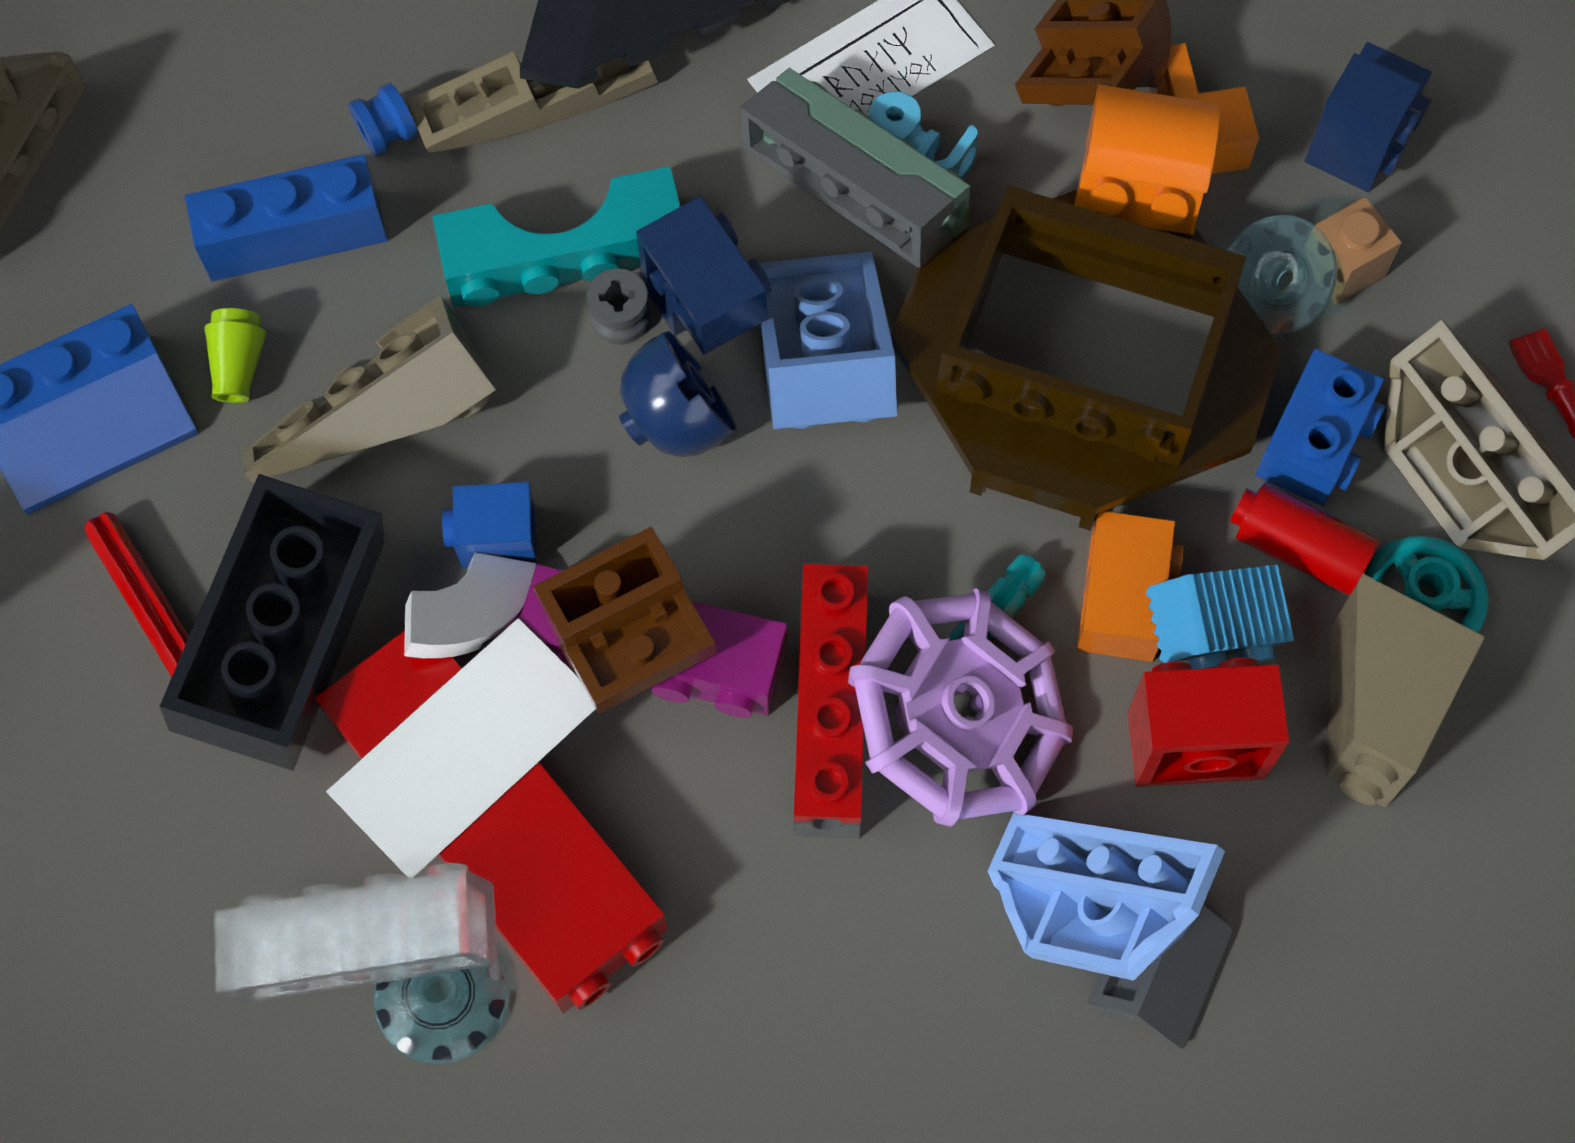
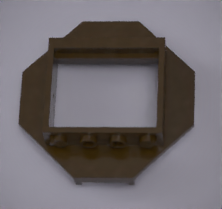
[891,185,1282,531]

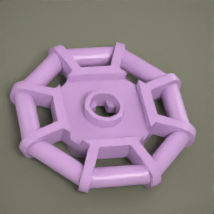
[848,588,1074,827]

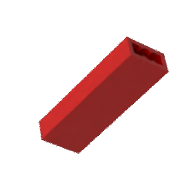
[315,630,668,1014]

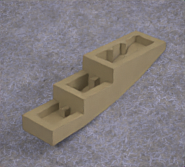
[407,51,659,154]

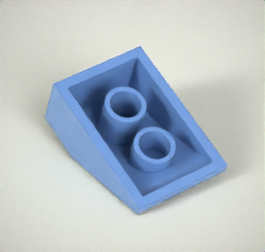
[759,251,897,429]

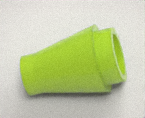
[204,308,266,403]

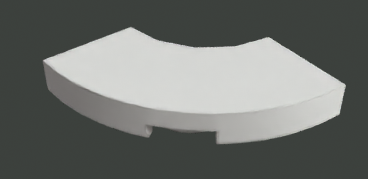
[404,552,536,658]

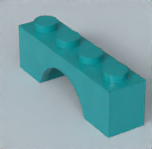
[432,166,680,307]

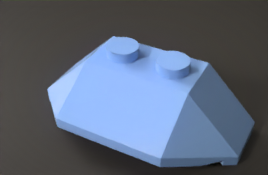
[987,813,1225,981]

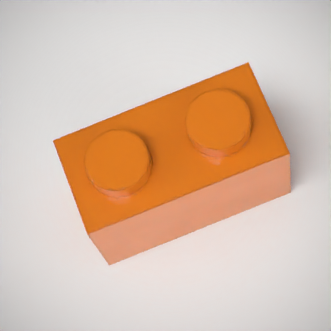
[1076,511,1183,662]

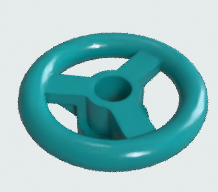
[1363,535,1489,633]

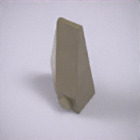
[242,294,496,483]

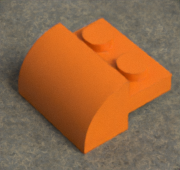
[1074,84,1220,235]

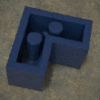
[1304,41,1432,193]
[636,196,771,355]

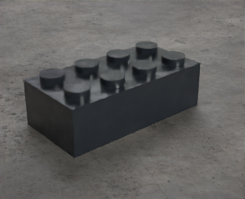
[159,474,385,771]

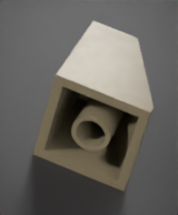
[1326,574,1485,808]

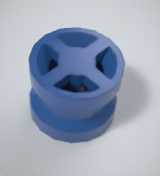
[348,82,418,157]

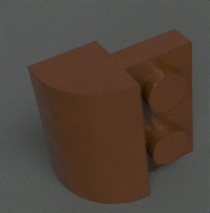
[1014,0,1172,106]
[533,526,717,714]

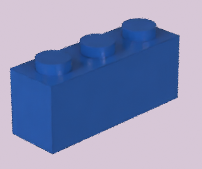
[184,154,388,282]

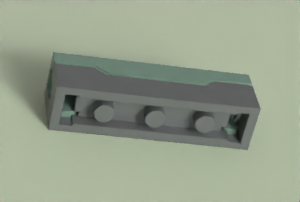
[740,67,970,268]

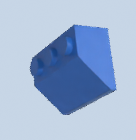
[0,303,199,515]

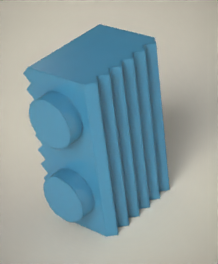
[1145,564,1294,669]

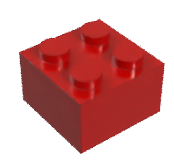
[1127,658,1289,787]

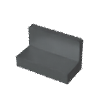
[1087,904,1232,1049]

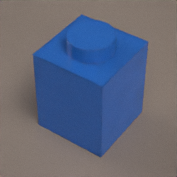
[442,482,537,569]

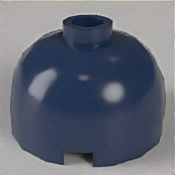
[619,331,737,457]

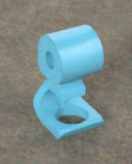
[869,91,978,180]

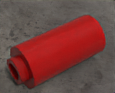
[1229,482,1380,596]

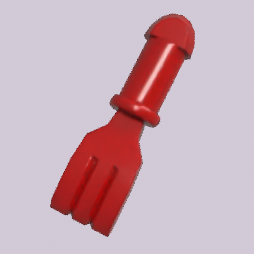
[1510,328,1575,439]

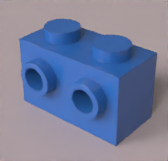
[1254,348,1385,507]

